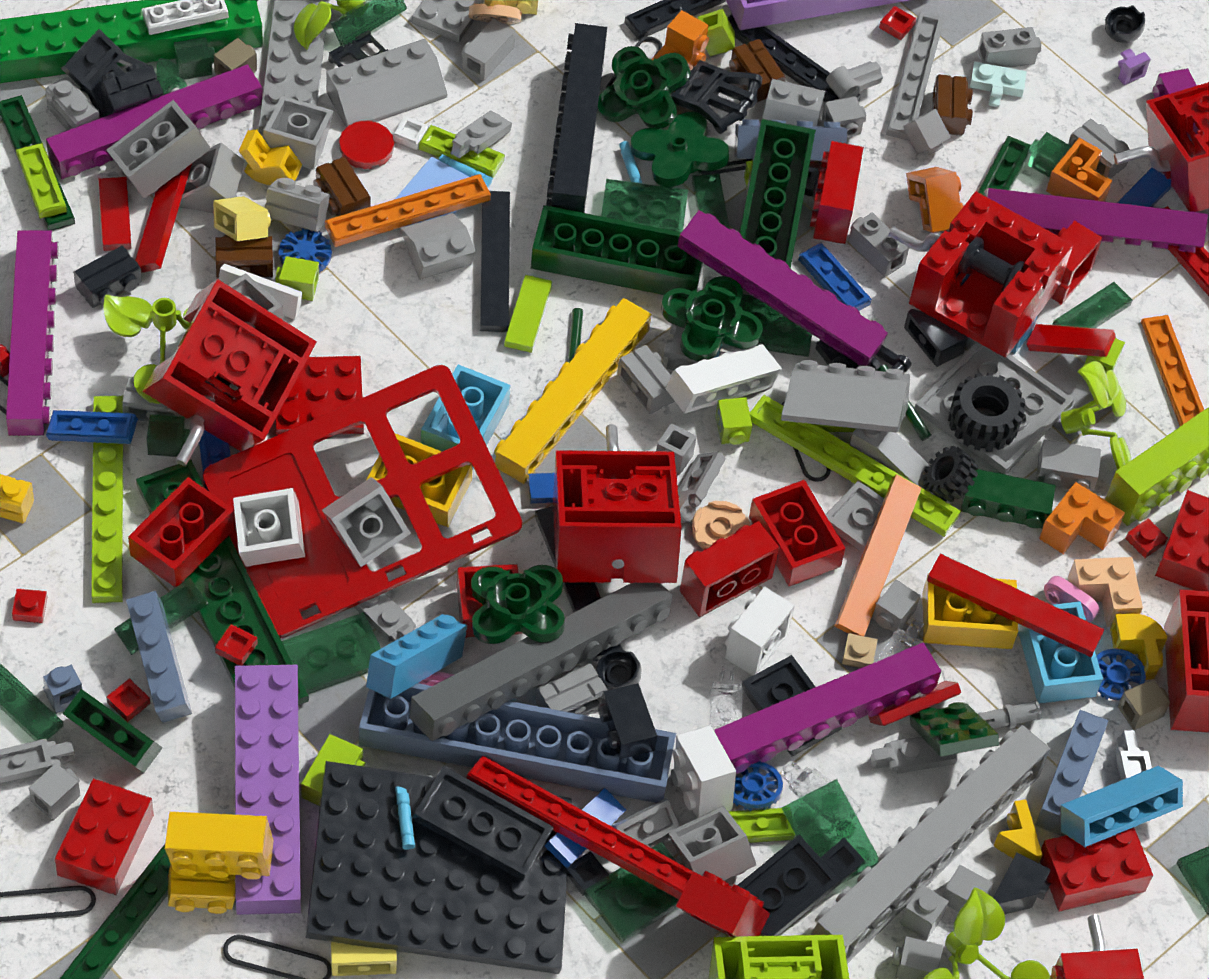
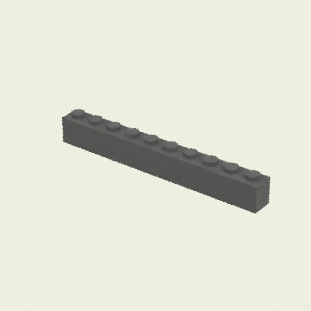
[409,583,673,741]

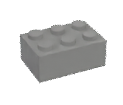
[107,100,211,199]

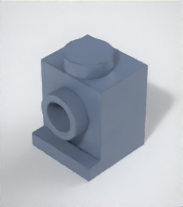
[43,664,83,714]

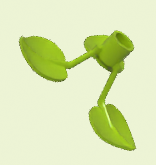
[294,0,367,50]
[103,295,191,404]
[1061,361,1132,470]
[923,887,1050,979]

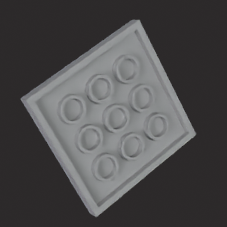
[915,342,1074,475]

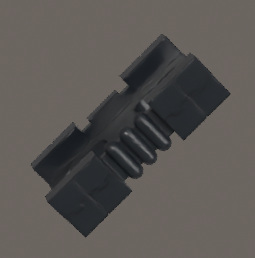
[328,30,388,67]

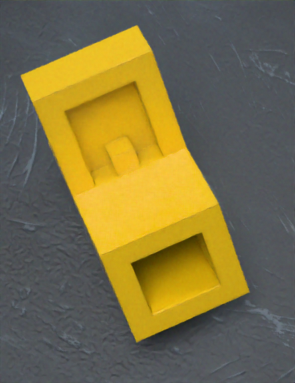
[239,129,303,186]
[1110,614,1167,680]

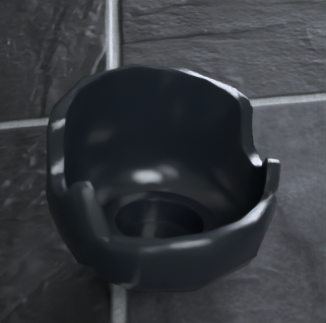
[1105,5,1145,43]
[596,649,642,690]

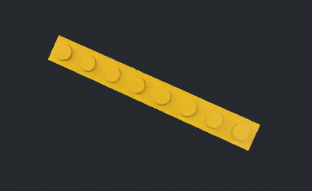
[494,298,652,484]

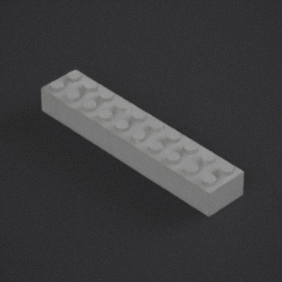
[811,725,1051,964]

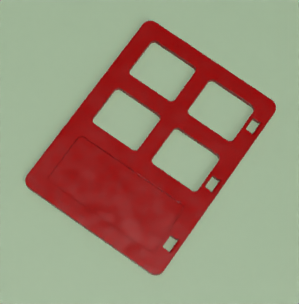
[203,365,523,638]

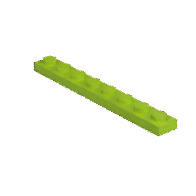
[750,395,961,537]
[91,396,123,603]

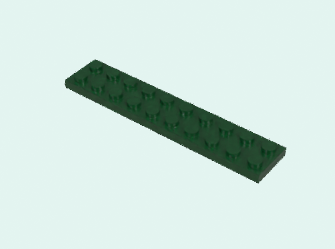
[136,459,309,705]

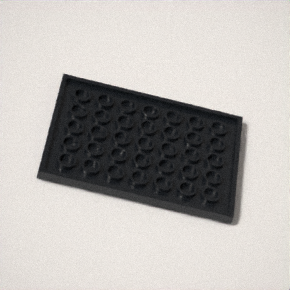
[305,761,572,974]

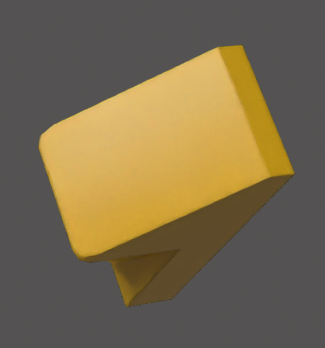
[994,799,1042,863]

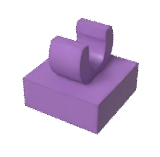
[1118,49,1151,85]

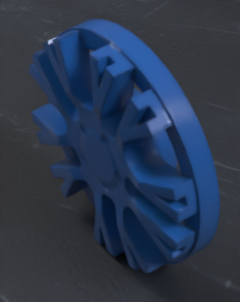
[279,228,332,272]
[1096,649,1146,702]
[733,761,783,811]

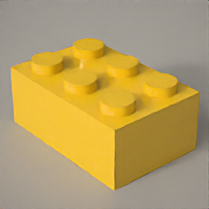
[366,433,473,527]
[922,573,1018,649]
[165,811,274,879]

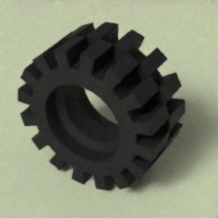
[922,446,978,502]

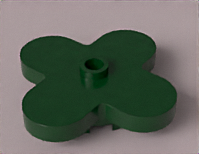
[598,46,691,129]
[631,112,729,187]
[661,276,763,362]
[471,565,565,644]

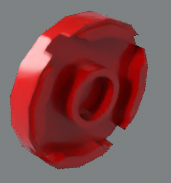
[339,120,394,169]

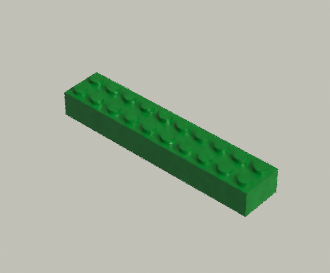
[0,0,263,83]

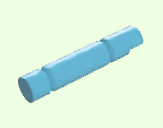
[619,141,644,192]
[439,154,493,187]
[395,786,415,850]

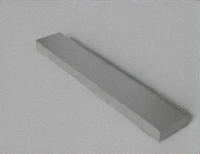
[886,12,944,141]

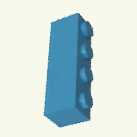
[366,614,467,699]
[1061,765,1183,847]

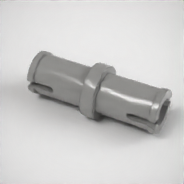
[978,700,1042,729]

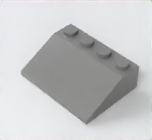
[781,360,910,433]

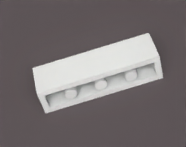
[665,344,782,414]

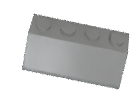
[326,38,448,127]

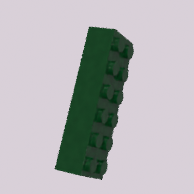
[739,119,816,269]
[530,205,703,295]

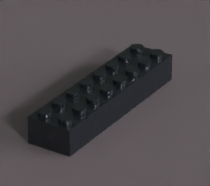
[546,23,608,213]

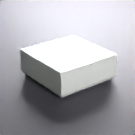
[393,116,429,150]

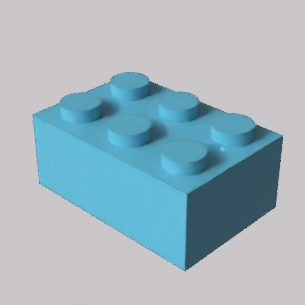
[421,364,511,470]
[1018,601,1103,704]

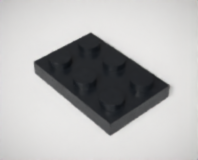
[741,655,842,757]
[737,834,841,936]

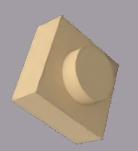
[842,633,878,668]

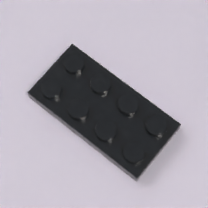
[412,766,554,881]

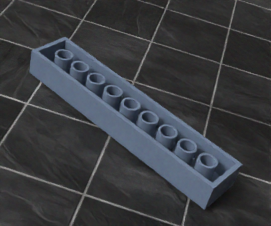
[359,683,676,803]

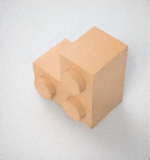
[1068,557,1143,627]

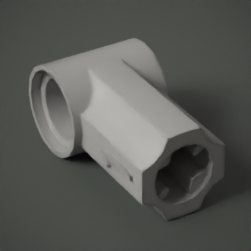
[826,61,883,99]

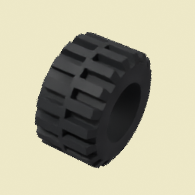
[948,373,1025,452]

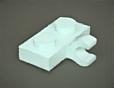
[970,61,1027,107]

